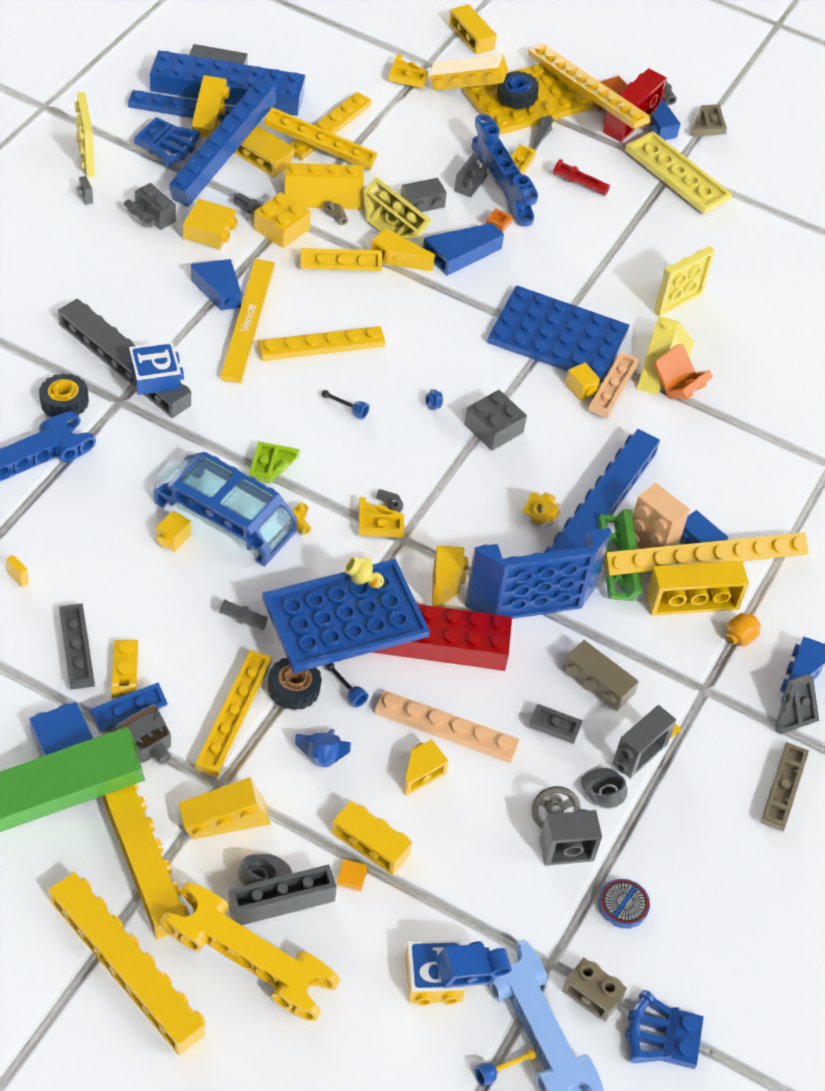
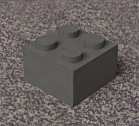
[464,389,527,451]
[540,809,602,866]

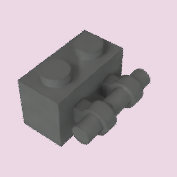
[124,183,176,230]

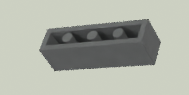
[228,864,337,925]

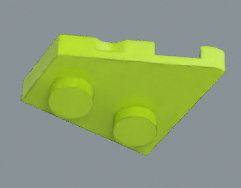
[249,441,300,484]

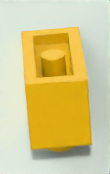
[403,739,449,796]

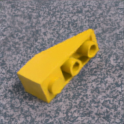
[371,228,435,271]

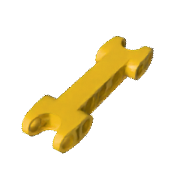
[160,882,340,1021]

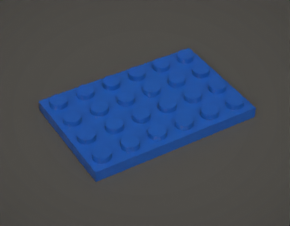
[487,285,630,383]
[262,559,430,673]

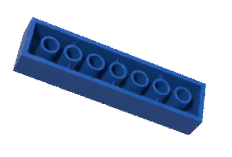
[150,50,306,116]

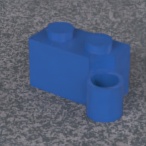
[435,941,512,988]

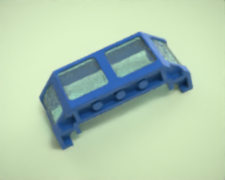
[154,451,297,567]

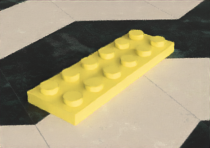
[625,131,732,214]

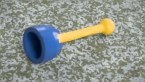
[474,1049,536,1087]

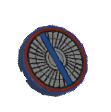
[599,879,650,929]

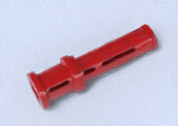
[553,159,611,196]

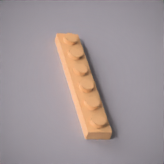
[375,690,519,763]

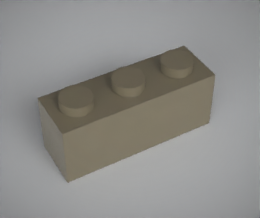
[563,640,639,711]

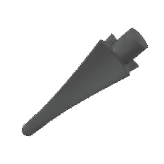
[532,115,554,150]

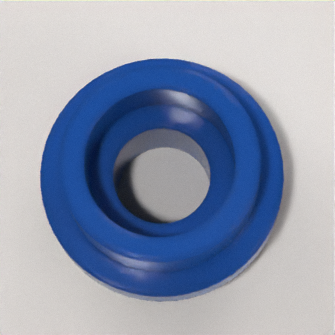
[425,389,443,410]

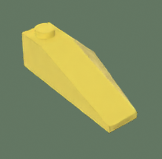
[637,316,694,395]

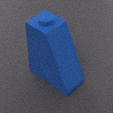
[191,259,241,310]

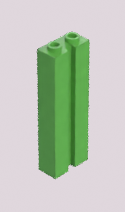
[0,727,146,832]

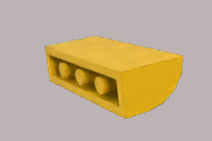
[216,125,295,178]

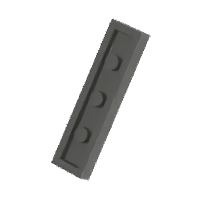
[59,603,95,690]

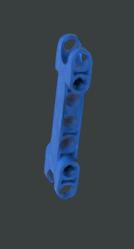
[471,114,538,227]
[0,411,96,482]

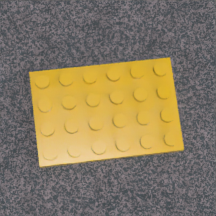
[462,64,594,135]

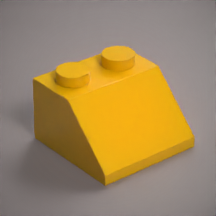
[432,545,469,607]

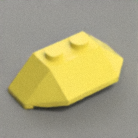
[363,177,432,240]

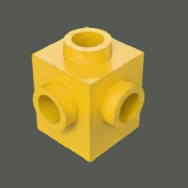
[522,492,560,525]

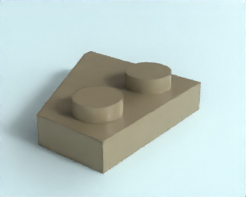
[691,104,727,136]

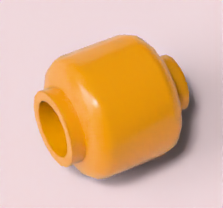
[726,613,761,647]

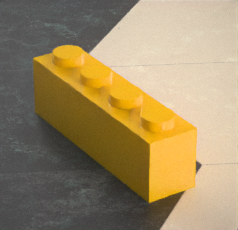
[429,54,508,91]

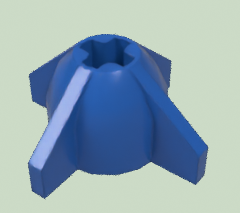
[295,729,351,767]

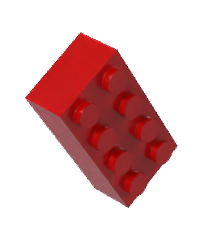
[603,68,667,142]

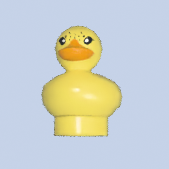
[345,556,384,589]

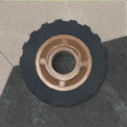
[267,658,322,710]

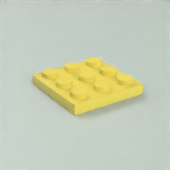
[74,92,95,177]
[654,246,715,316]

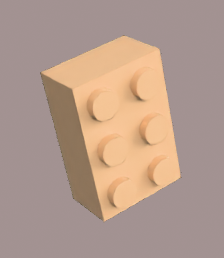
[632,482,690,549]

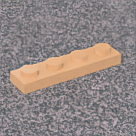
[588,352,640,419]

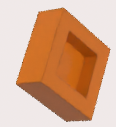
[486,208,513,233]

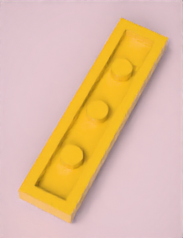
[300,248,382,271]

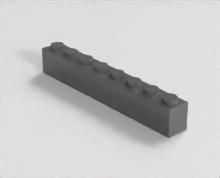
[58,298,192,418]

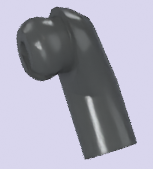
[376,488,404,512]

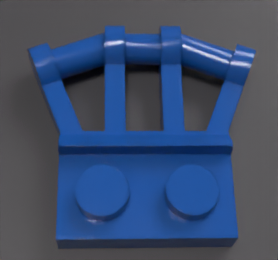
[134,117,200,167]
[625,990,704,1069]

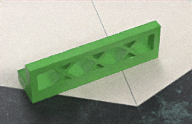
[597,509,643,601]

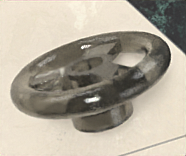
[531,786,581,829]

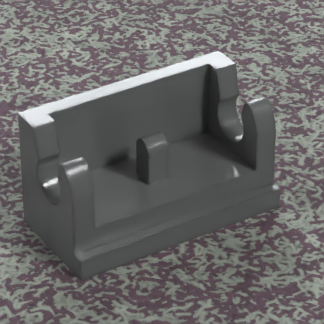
[454,153,488,198]

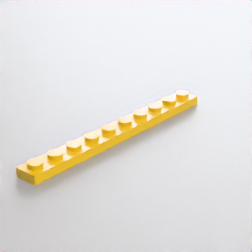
[528,43,650,129]
[604,532,809,576]

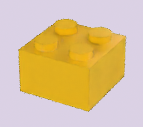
[254,192,311,249]

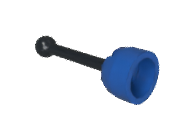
[321,390,370,420]
[325,663,369,708]

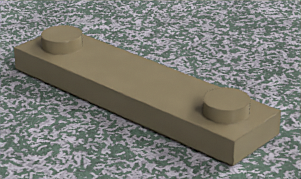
[760,742,809,831]

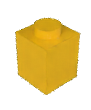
[565,363,600,400]
[156,510,191,552]

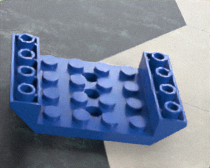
[464,528,611,619]

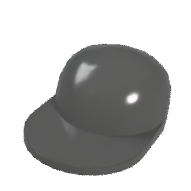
[581,768,628,809]
[238,854,292,885]

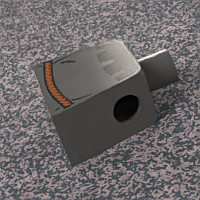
[114,704,171,765]

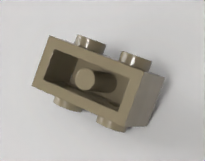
[562,957,627,1022]

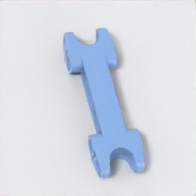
[488,940,604,1091]

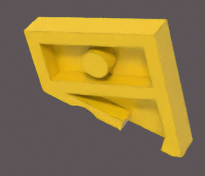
[388,54,429,89]
[359,497,404,538]

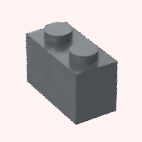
[401,177,447,212]

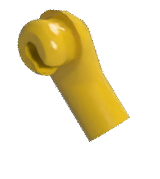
[293,502,311,535]

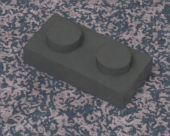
[529,704,583,744]

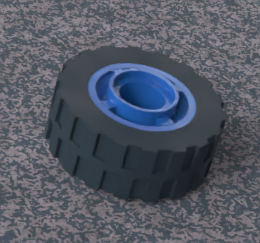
[497,71,539,109]

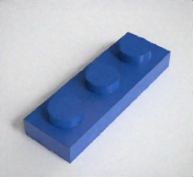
[89,682,168,733]

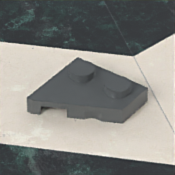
[775,675,820,734]

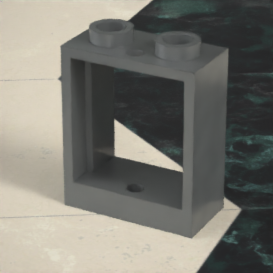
[612,704,677,779]

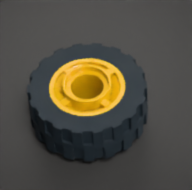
[39,373,89,417]

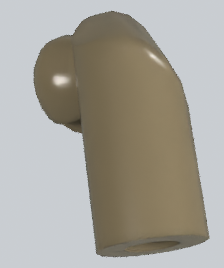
[323,201,348,225]

